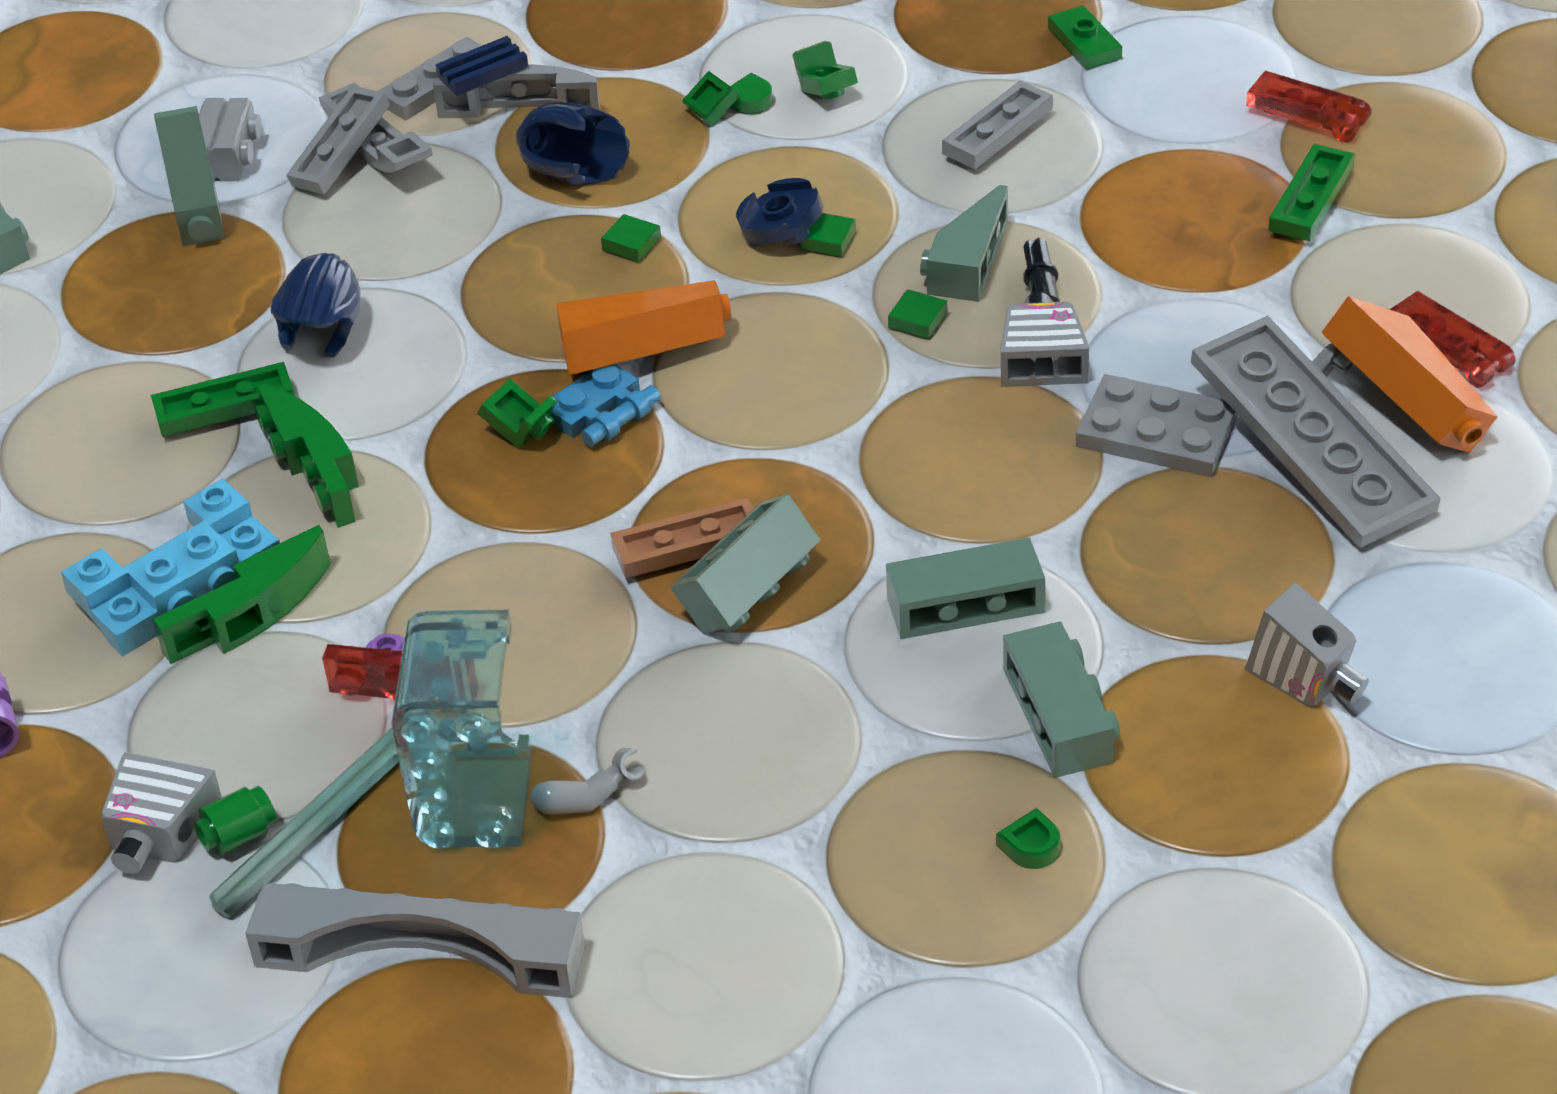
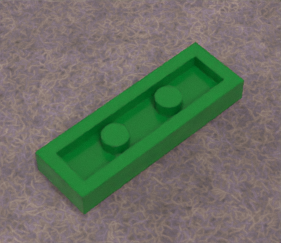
[1268,143,1355,241]
[151,362,295,437]

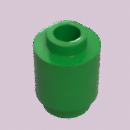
[194,785,277,856]

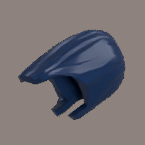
[516,102,630,185]
[271,253,361,357]

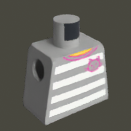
[1001,292,1089,387]
[1245,583,1369,706]
[101,752,222,874]

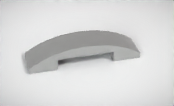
[433,64,601,118]
[319,83,433,173]

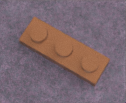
[610,497,754,578]

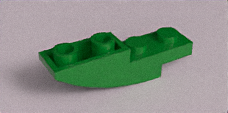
[254,384,359,528]
[153,525,331,664]

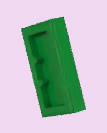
[1048,5,1122,69]

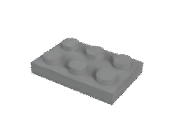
[1076,374,1238,477]

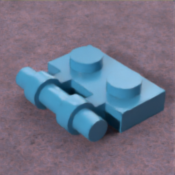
[550,364,661,447]

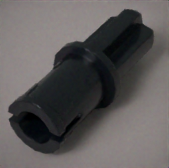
[1023,237,1060,302]

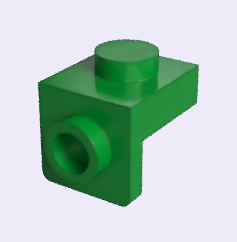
[792,41,858,100]
[477,378,558,449]

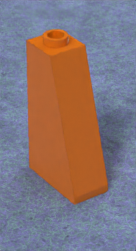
[556,280,731,375]
[1322,296,1498,453]

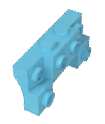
[61,479,280,656]

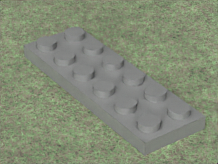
[1190,316,1441,548]

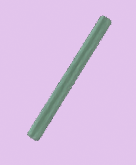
[209,703,438,918]

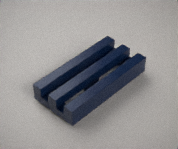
[435,36,529,96]

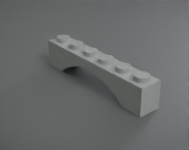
[245,883,585,998]

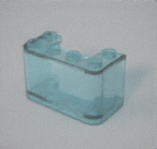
[391,609,532,849]

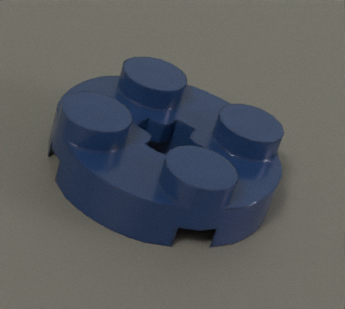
[736,178,823,247]

